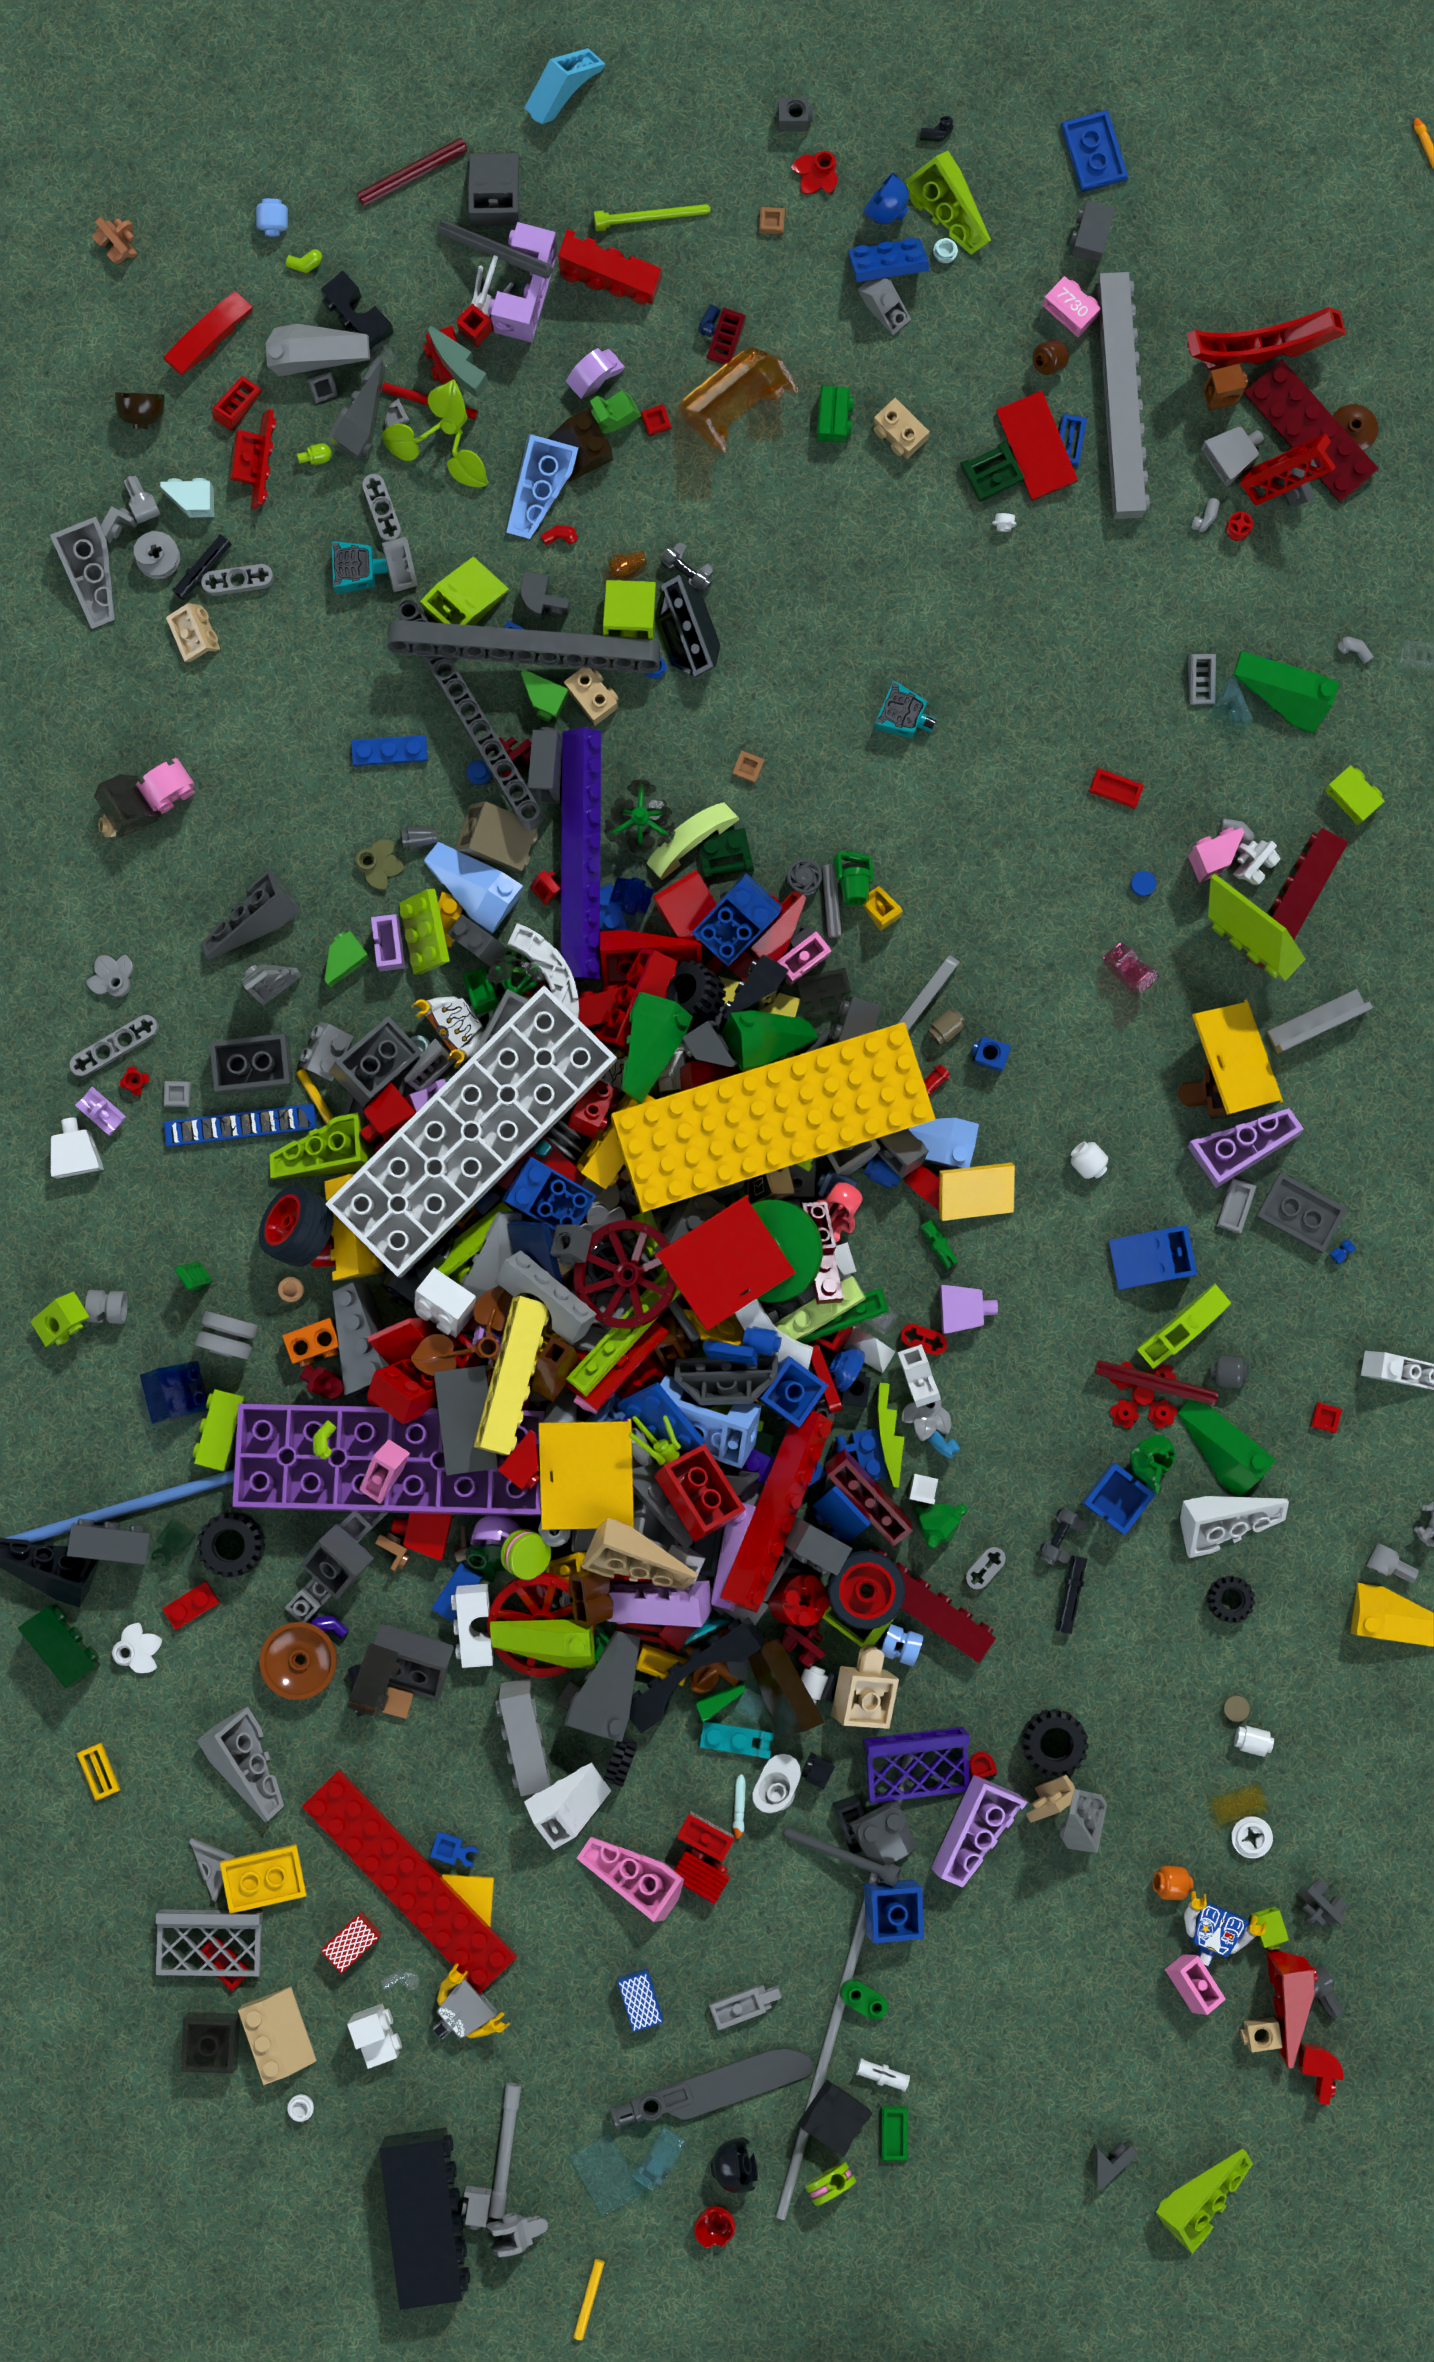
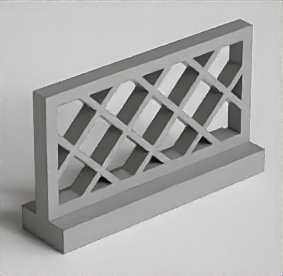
[156,1909,263,1977]

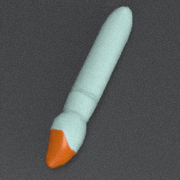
[733,1774,746,1839]

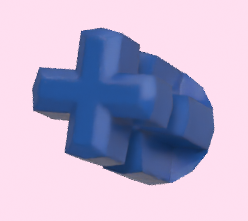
[1329,1239,1356,1265]

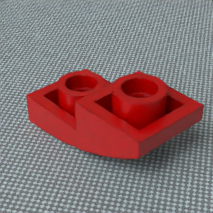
[904,1164,940,1211]

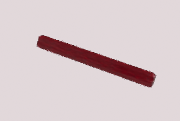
[357,138,467,206]
[1094,1360,1218,1405]

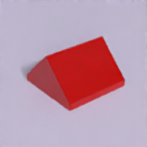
[367,1318,435,1365]

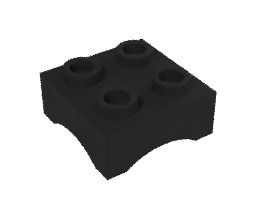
[797,2080,873,2158]

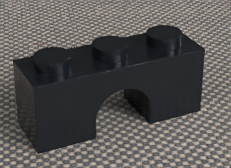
[321,270,394,351]

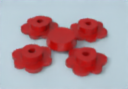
[1109,1361,1177,1428]

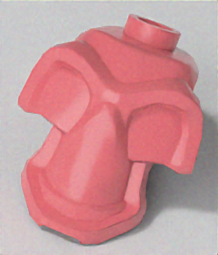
[815,1182,863,1243]

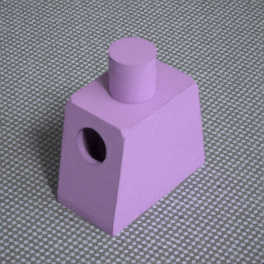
[940,1285,998,1334]

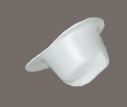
[753,1754,801,1813]

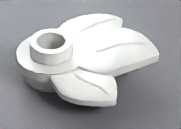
[112,1623,162,1673]

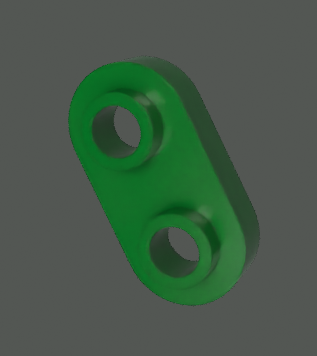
[840,1979,888,2020]

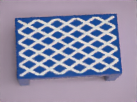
[617,1968,663,2032]

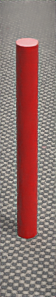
[382,382,478,420]

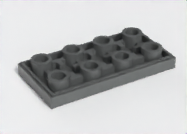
[434,1366,499,1475]

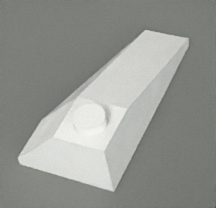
[1180,1496,1289,1558]

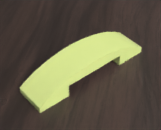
[647,802,739,880]

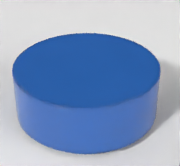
[1130,871,1156,897]

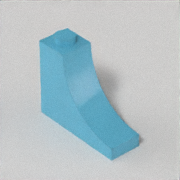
[524,48,605,124]

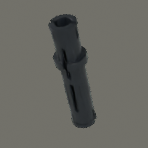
[172,534,232,600]
[1056,1555,1088,1634]

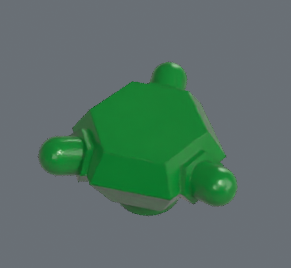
[913,1504,968,1549]

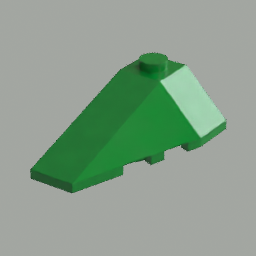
[1233,651,1340,734]
[1177,1399,1276,1497]

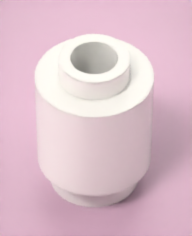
[801,1665,828,1705]
[1234,1726,1274,1757]

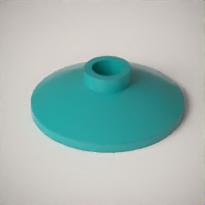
[685,1617,732,1646]

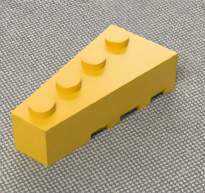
[324,1174,384,1281]

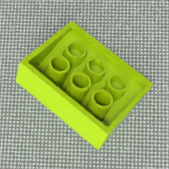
[1208,873,1306,981]

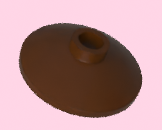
[1333,404,1378,450]

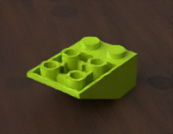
[420,556,509,626]

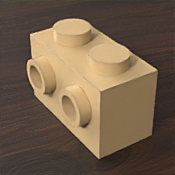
[873,398,930,459]
[564,668,619,726]

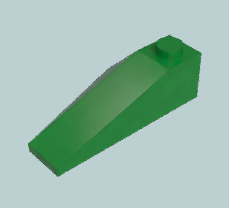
[621,992,693,1104]
[721,1010,818,1071]

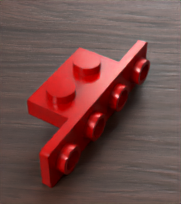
[230,408,276,510]

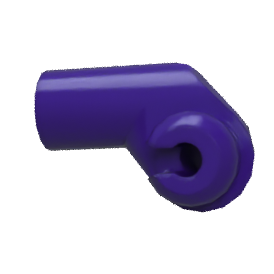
[311,1615,349,1640]

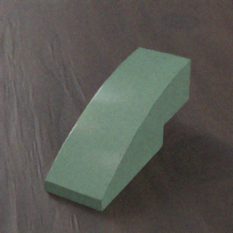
[428,325,488,398]

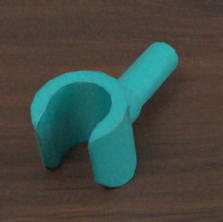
[531,1139,552,1157]

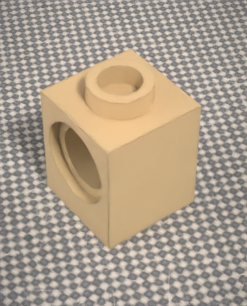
[1240,2017,1282,2052]

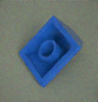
[757,1356,828,1428]

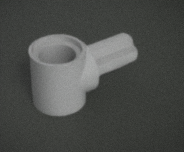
[124,476,160,524]
[1366,1543,1419,1583]

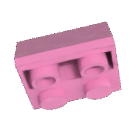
[1188,827,1244,883]

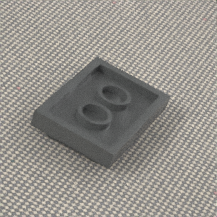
[1255,1172,1347,1253]

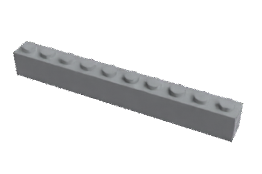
[1097,272,1150,519]

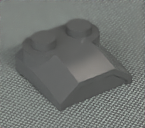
[849,1800,917,1866]

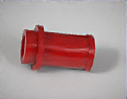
[923,1064,951,1096]

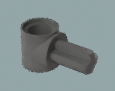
[1313,1964,1343,2017]

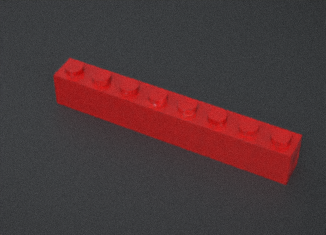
[720,1411,833,1613]

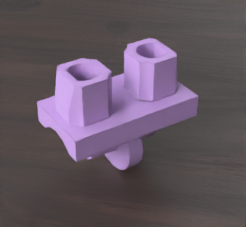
[75,1087,127,1136]

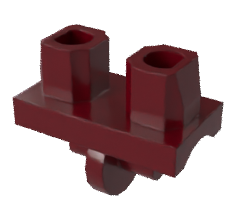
[493,737,532,778]
[300,1365,344,1400]
[780,1622,826,1667]

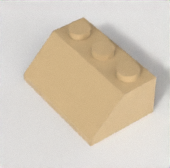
[238,1987,317,2085]

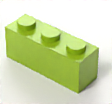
[193,1389,248,1471]

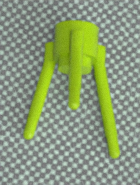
[629,1415,681,1466]

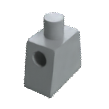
[1201,427,1265,487]

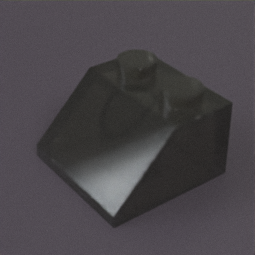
[94,774,163,838]

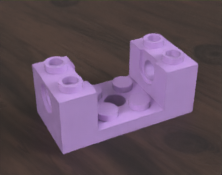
[488,222,558,343]

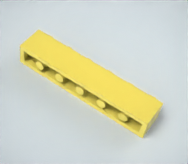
[473,1296,550,1455]

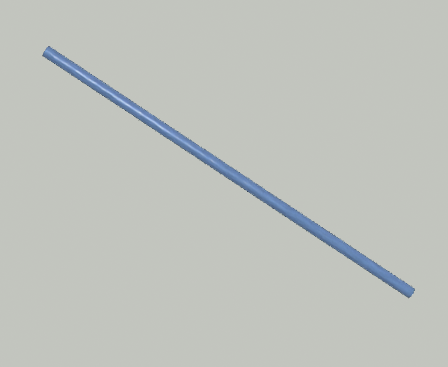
[6,1469,235,1543]

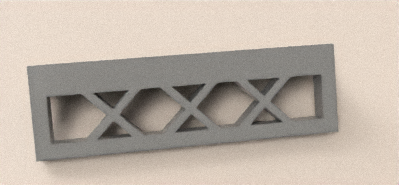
[1266,989,1373,1054]

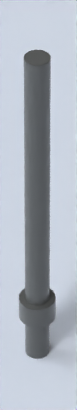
[619,1230,700,1342]

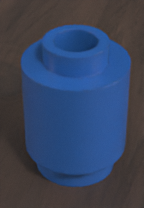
[864,1156,901,1189]
[742,1326,782,1356]

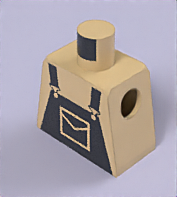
[747,1167,794,1204]

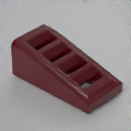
[707,308,746,366]

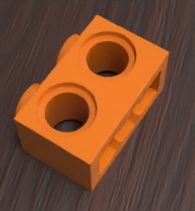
[282,1318,339,1367]

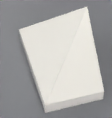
[843,1326,895,1373]

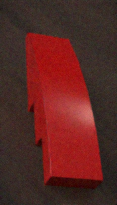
[164,291,253,376]

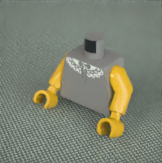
[433,1964,510,2040]

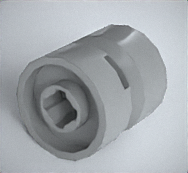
[85,1290,128,1324]

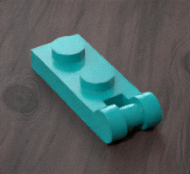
[700,1721,774,1759]

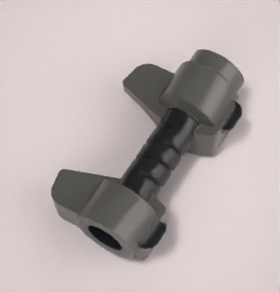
[661,543,713,593]
[1040,1508,1086,1565]

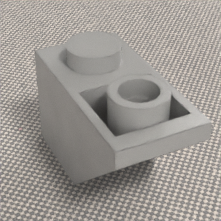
[857,278,911,335]

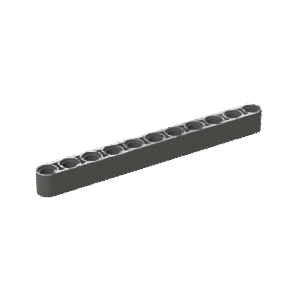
[397,599,542,830]
[387,620,660,673]

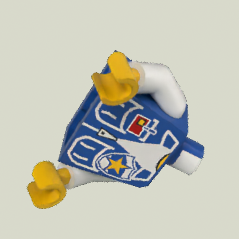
[1184,1891,1267,1966]

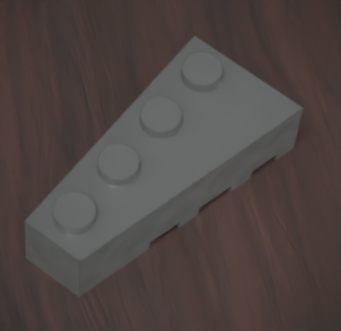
[332,1282,396,1396]

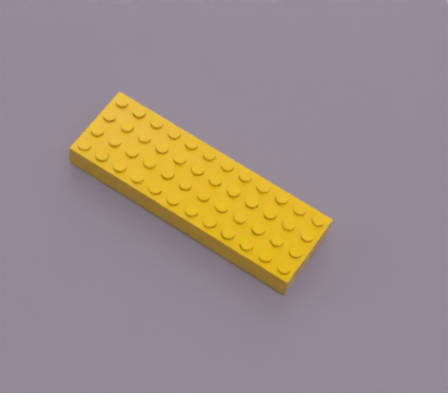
[610,1022,936,1213]

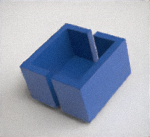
[1080,1463,1156,1535]

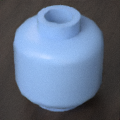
[256,198,288,237]

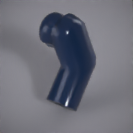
[698,305,721,337]

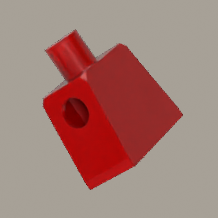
[359,1082,416,1143]
[391,1513,453,1561]

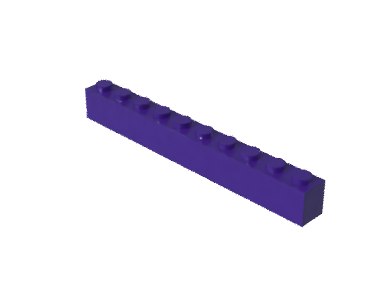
[561,727,601,981]

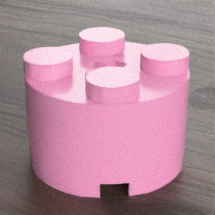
[136,758,195,814]

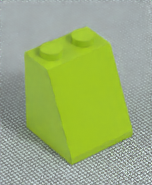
[603,580,656,640]

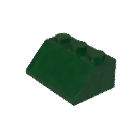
[18,1605,100,1689]

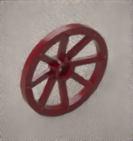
[574,1220,677,1329]

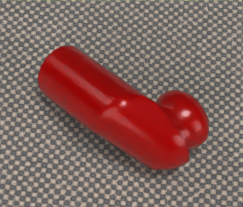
[540,525,578,546]

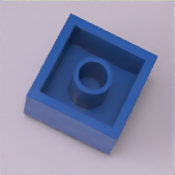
[864,1880,924,1943]

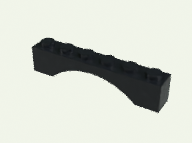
[629,1617,766,1734]

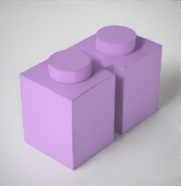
[371,914,405,972]

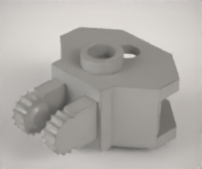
[485,2212,549,2257]

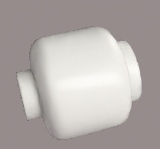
[1071,1141,1108,1179]

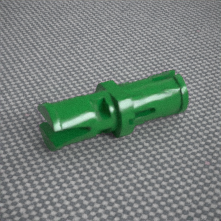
[919,1219,959,1270]

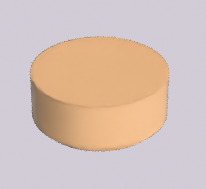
[278,1277,304,1302]

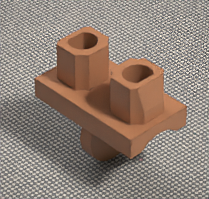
[92,217,138,264]

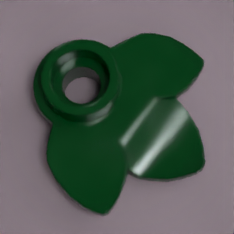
[466,1544,507,1583]

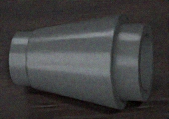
[400,826,437,851]

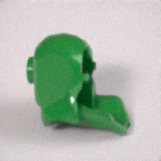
[1130,1435,1176,1495]

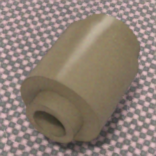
[927,1009,965,1045]

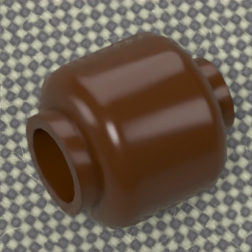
[1032,340,1069,375]

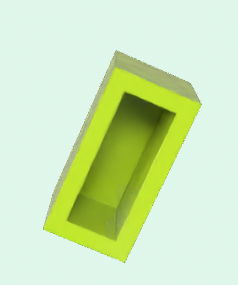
[1324,765,1385,825]

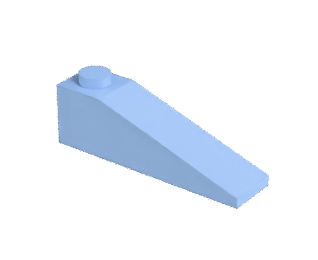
[424,842,523,934]

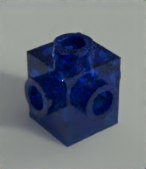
[610,877,654,915]

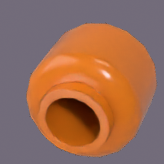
[1153,1866,1193,1900]

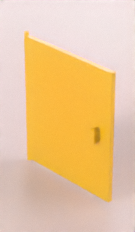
[1192,999,1283,1115]
[539,1419,634,1530]

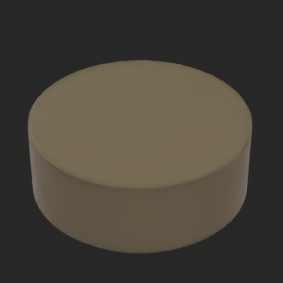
[1223,1695,1250,1722]

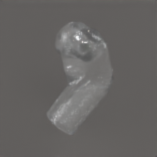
[380,1968,419,1991]

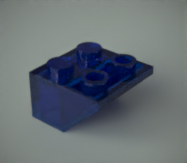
[140,1361,209,1424]

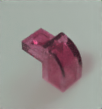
[1102,942,1159,993]

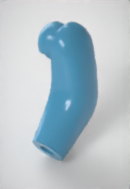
[927,1430,960,1458]

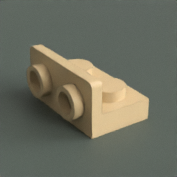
[166,603,220,662]
[1026,1775,1075,1823]

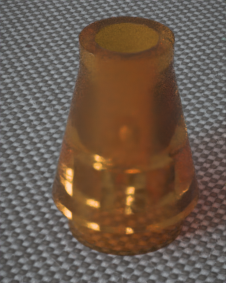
[608,551,647,579]

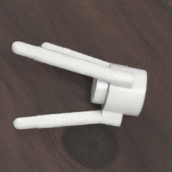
[471,256,514,317]

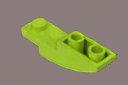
[1137,1283,1231,1369]

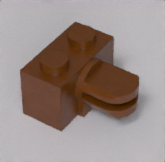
[1178,1064,1236,1119]

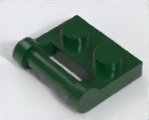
[960,441,1024,502]
[698,828,754,881]

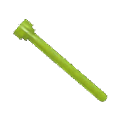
[594,204,711,232]

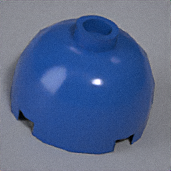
[863,172,909,225]

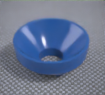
[828,1348,865,1392]

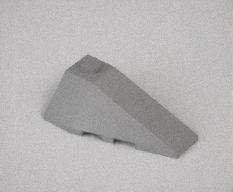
[50,516,115,629]
[197,1707,284,1822]

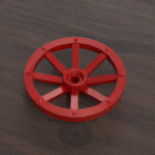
[487,1573,595,1677]

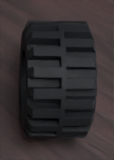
[665,960,726,1030]
[196,1512,265,1578]
[1021,1709,1089,1777]

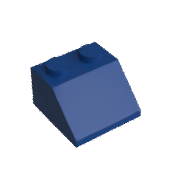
[812,1484,871,1543]

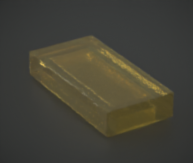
[1210,1784,1268,1825]

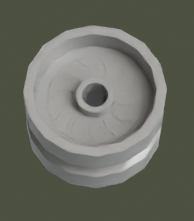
[194,1310,259,1360]

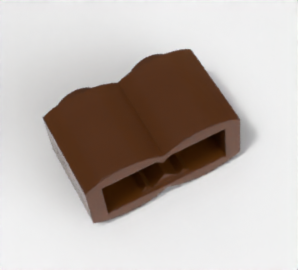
[569,1569,614,1627]

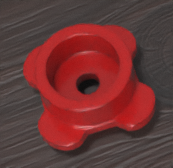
[120,1066,150,1096]

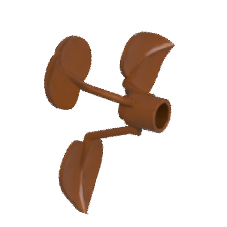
[411,1286,513,1386]

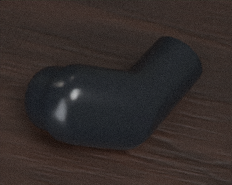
[920,116,954,142]

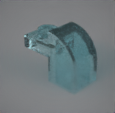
[631,2128,685,2191]

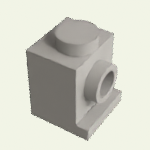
[462,2186,492,2230]

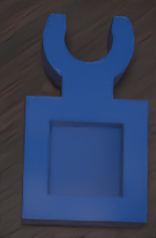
[430,1831,479,1867]

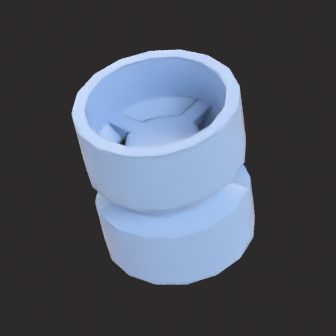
[880,1624,923,1667]

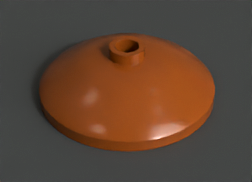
[259,1622,337,1700]

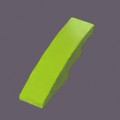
[877,1383,904,1488]

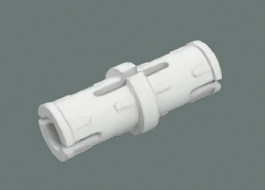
[855,2058,910,2092]

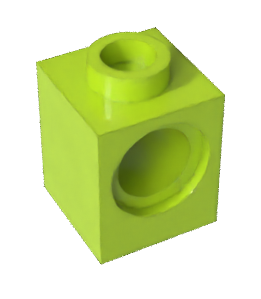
[1251,1906,1289,1950]

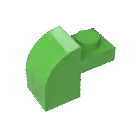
[590,390,641,433]

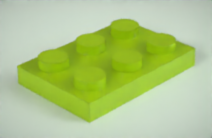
[399,889,450,975]

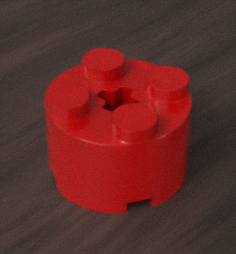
[768,1573,830,1626]

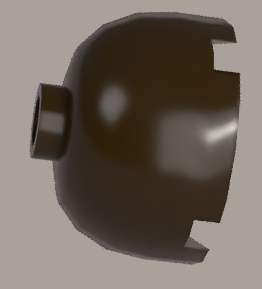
[115,392,165,429]

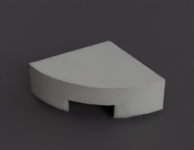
[385,399,410,428]

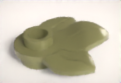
[355,840,405,890]

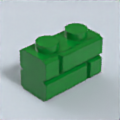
[816,386,854,443]

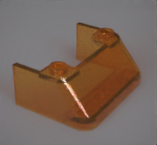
[678,347,800,453]

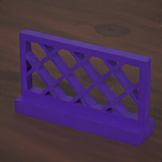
[863,1727,970,1803]

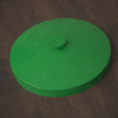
[751,1200,823,1302]

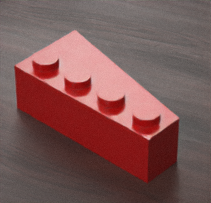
[558,229,662,305]

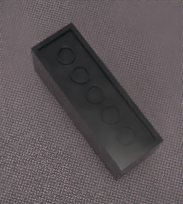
[379,2127,470,2310]

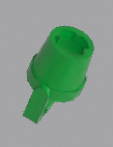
[833,851,874,906]

